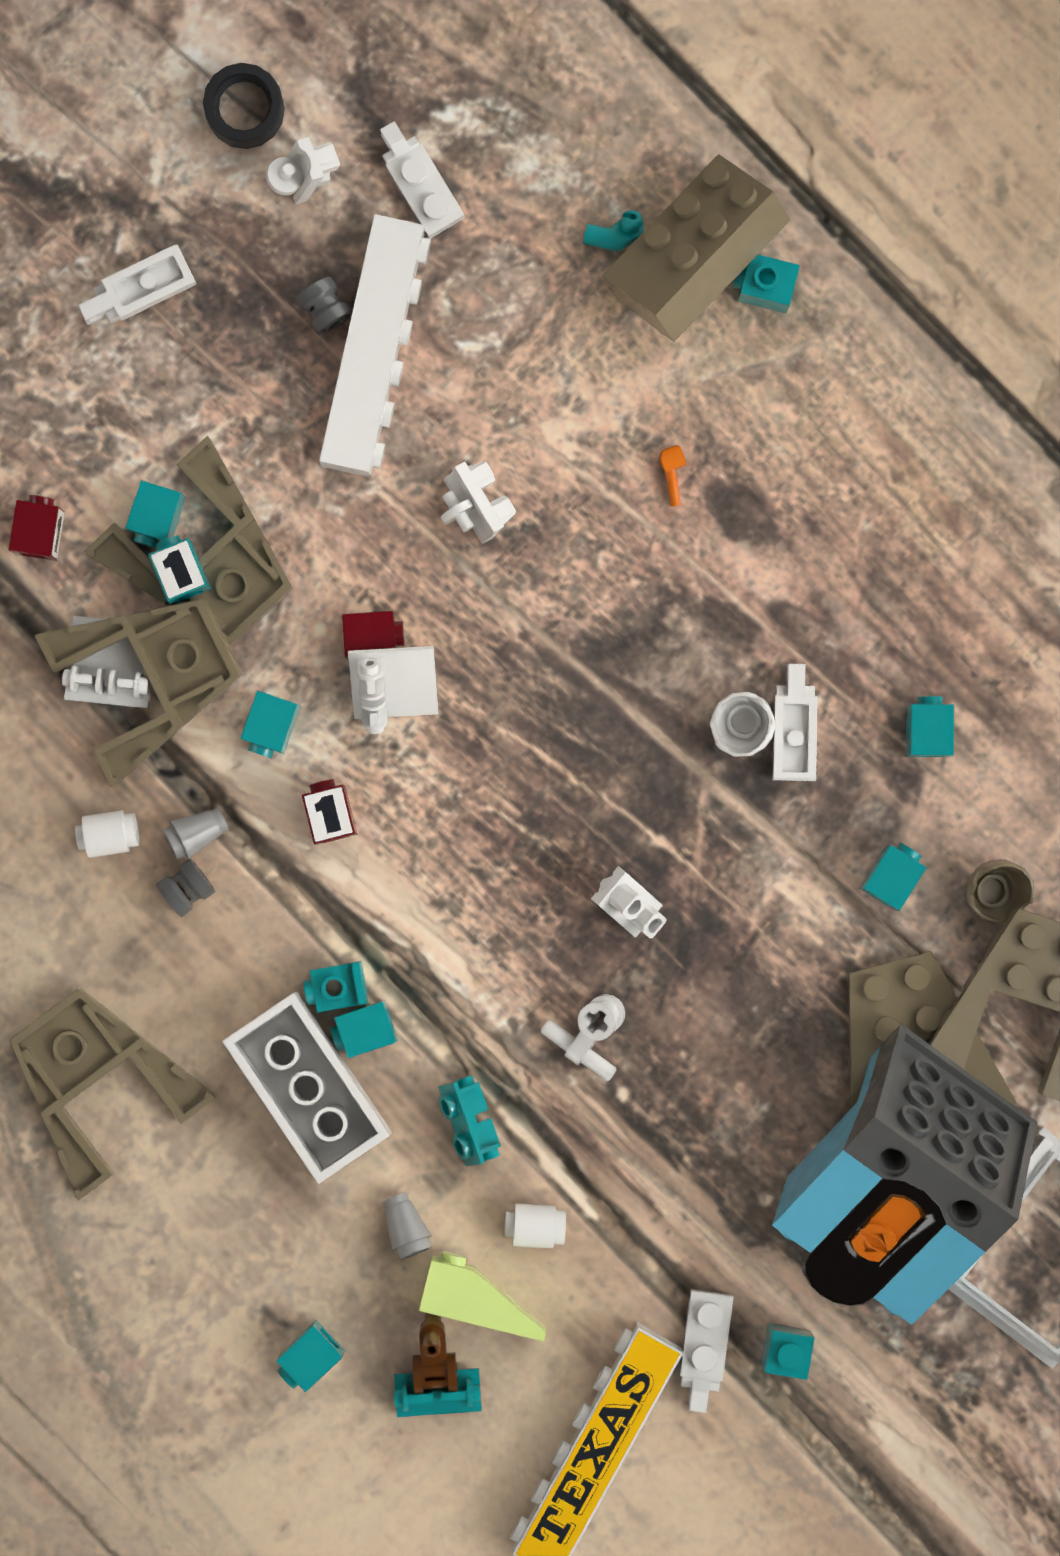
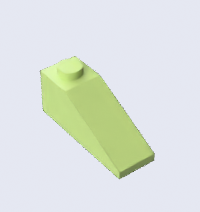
[419,1251,546,1342]

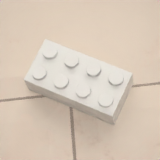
[222,991,392,1184]

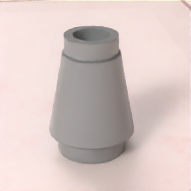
[162,807,229,860]
[383,1193,432,1260]

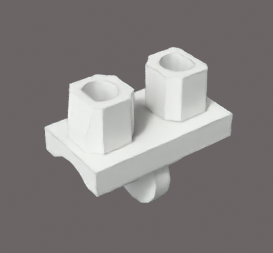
[266,137,340,204]
[440,461,516,544]
[591,866,667,939]

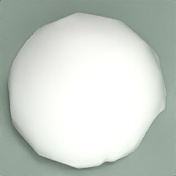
[710,692,775,757]

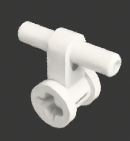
[541,994,625,1081]

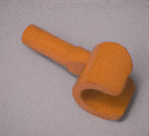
[659,445,687,507]

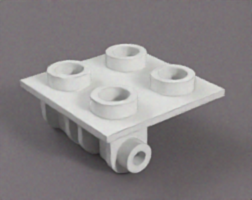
[62,616,151,708]
[348,646,438,734]

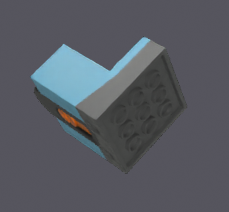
[772,1024,1037,1325]

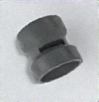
[296,277,353,335]
[156,858,216,917]

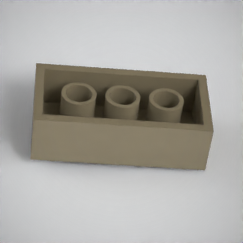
[602,154,790,342]

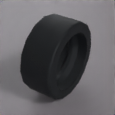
[203,63,285,149]

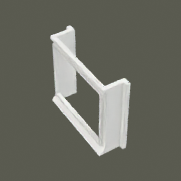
[949,1127,1060,1369]

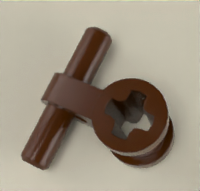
[412,1313,458,1394]

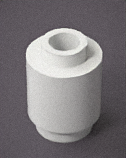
[75,810,140,858]
[505,1203,566,1249]

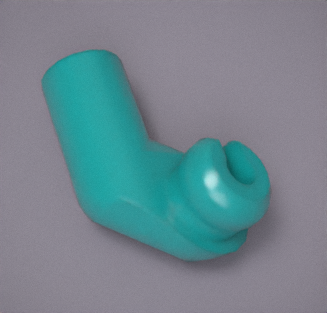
[583,210,644,252]

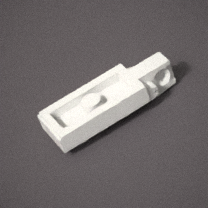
[380,121,465,239]
[78,244,197,325]
[772,664,818,781]
[679,1289,734,1413]

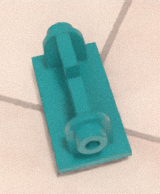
[438,1075,501,1166]
[394,1368,482,1417]

